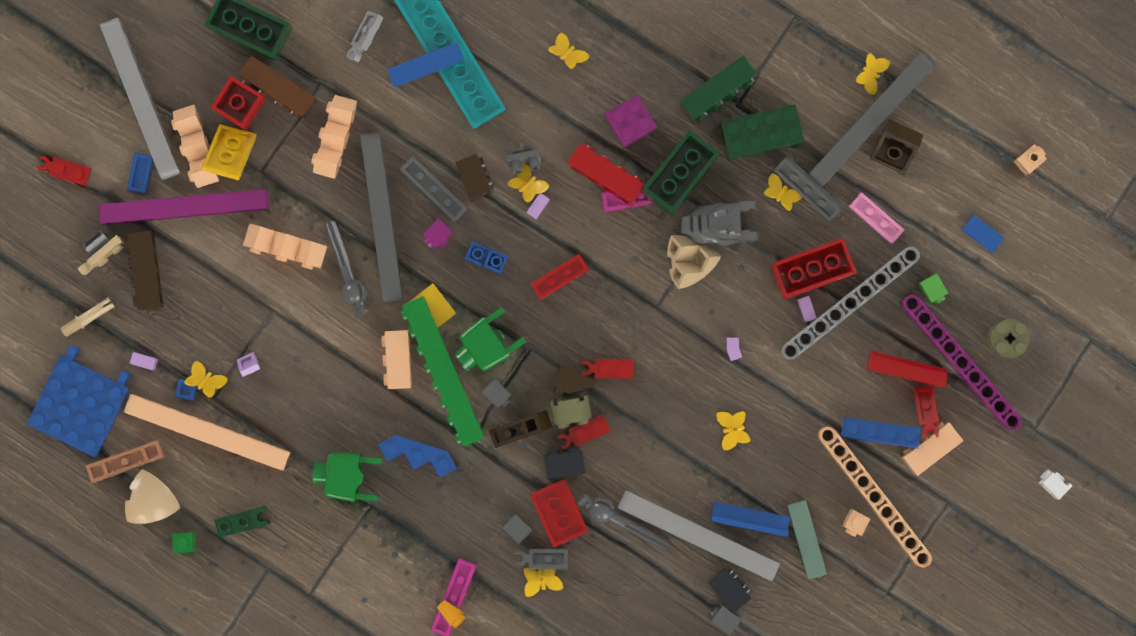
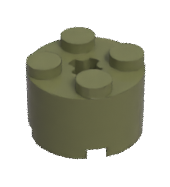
[987,319,1030,358]
[550,393,592,428]

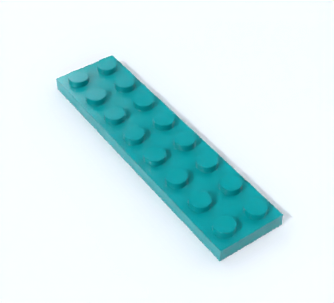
[394,0,506,130]

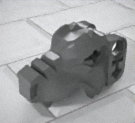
[680,201,758,246]

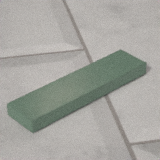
[787,500,827,580]

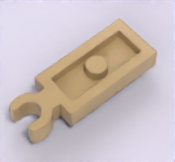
[78,235,125,275]

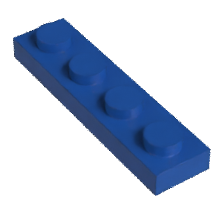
[841,417,921,449]

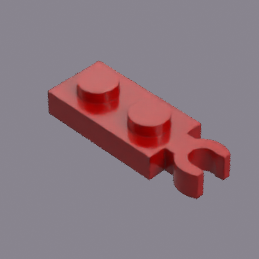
[36,156,92,186]
[581,359,633,379]
[914,386,940,439]
[557,414,611,449]

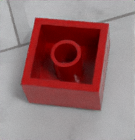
[210,76,267,131]

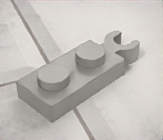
[346,11,383,62]

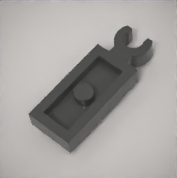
[515,549,568,570]

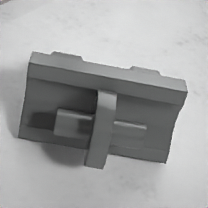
[506,141,542,175]

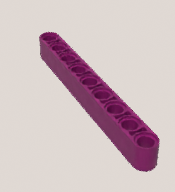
[98,189,269,225]
[901,295,1022,430]

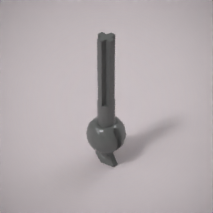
[324,221,368,317]
[577,494,670,551]

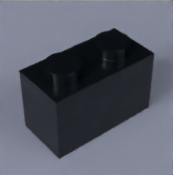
[544,447,585,479]
[708,568,751,613]

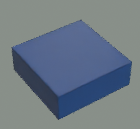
[175,379,198,401]

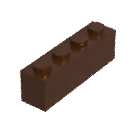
[238,56,317,119]

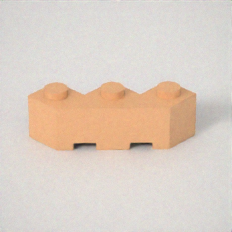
[311,95,357,179]
[171,105,219,188]
[243,224,327,270]

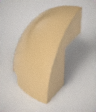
[667,235,721,289]
[125,469,180,524]

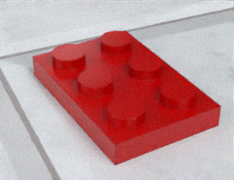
[530,479,589,548]

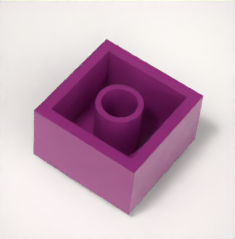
[604,94,657,149]

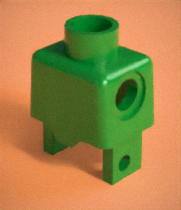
[454,307,527,371]
[313,452,383,502]

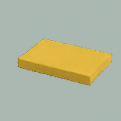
[202,124,256,180]

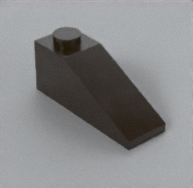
[489,410,553,448]

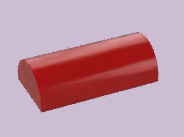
[771,238,857,300]

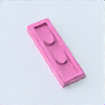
[848,192,904,244]

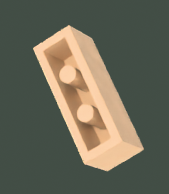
[382,330,412,389]
[901,422,963,476]

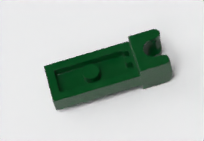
[214,506,271,538]

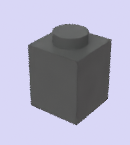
[482,379,511,408]
[502,513,533,544]
[710,604,741,636]

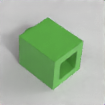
[917,273,948,305]

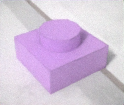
[237,352,260,377]

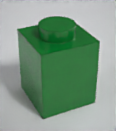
[172,532,197,553]

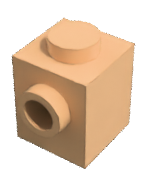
[1013,144,1047,176]
[842,509,870,537]

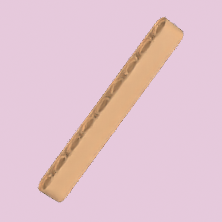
[124,394,290,471]
[817,427,932,567]

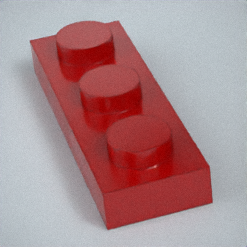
[530,254,589,301]

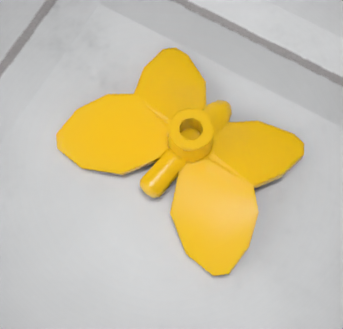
[548,33,589,69]
[856,53,890,95]
[507,164,549,202]
[764,174,802,211]
[184,361,228,398]
[716,411,750,451]
[524,568,563,597]

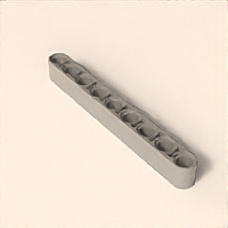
[100,17,181,180]
[780,247,920,360]
[617,490,780,581]

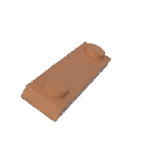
[85,439,165,484]

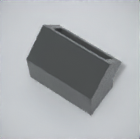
[82,229,111,256]

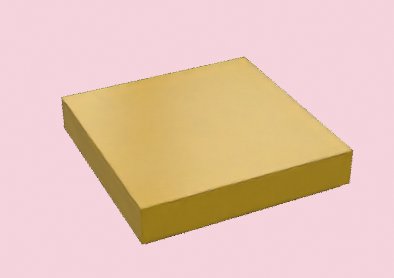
[409,284,456,328]

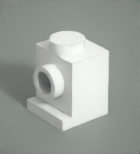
[1039,469,1072,500]

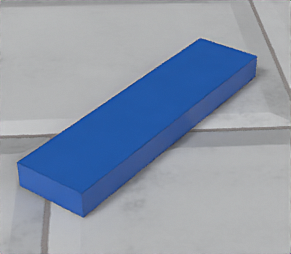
[387,42,464,88]

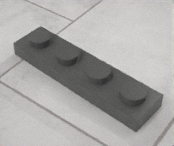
[400,156,468,223]
[773,156,844,222]

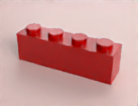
[568,143,644,207]

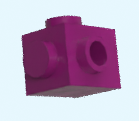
[423,219,453,249]

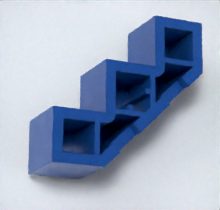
[378,435,458,478]

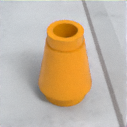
[437,600,466,628]

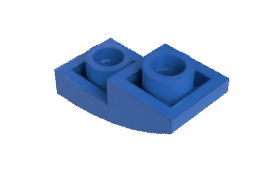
[464,241,508,274]

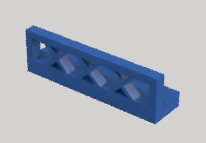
[710,502,790,537]

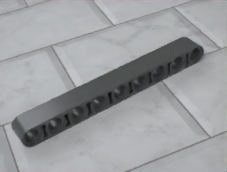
[808,52,936,187]
[361,132,403,303]

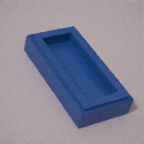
[127,153,154,194]
[961,215,1004,253]

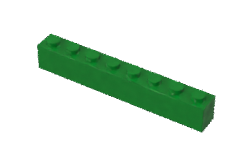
[400,296,485,447]

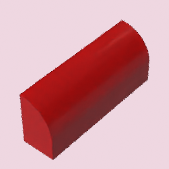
[865,351,947,388]

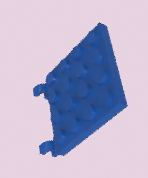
[27,345,132,458]

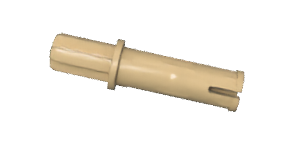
[61,297,115,337]

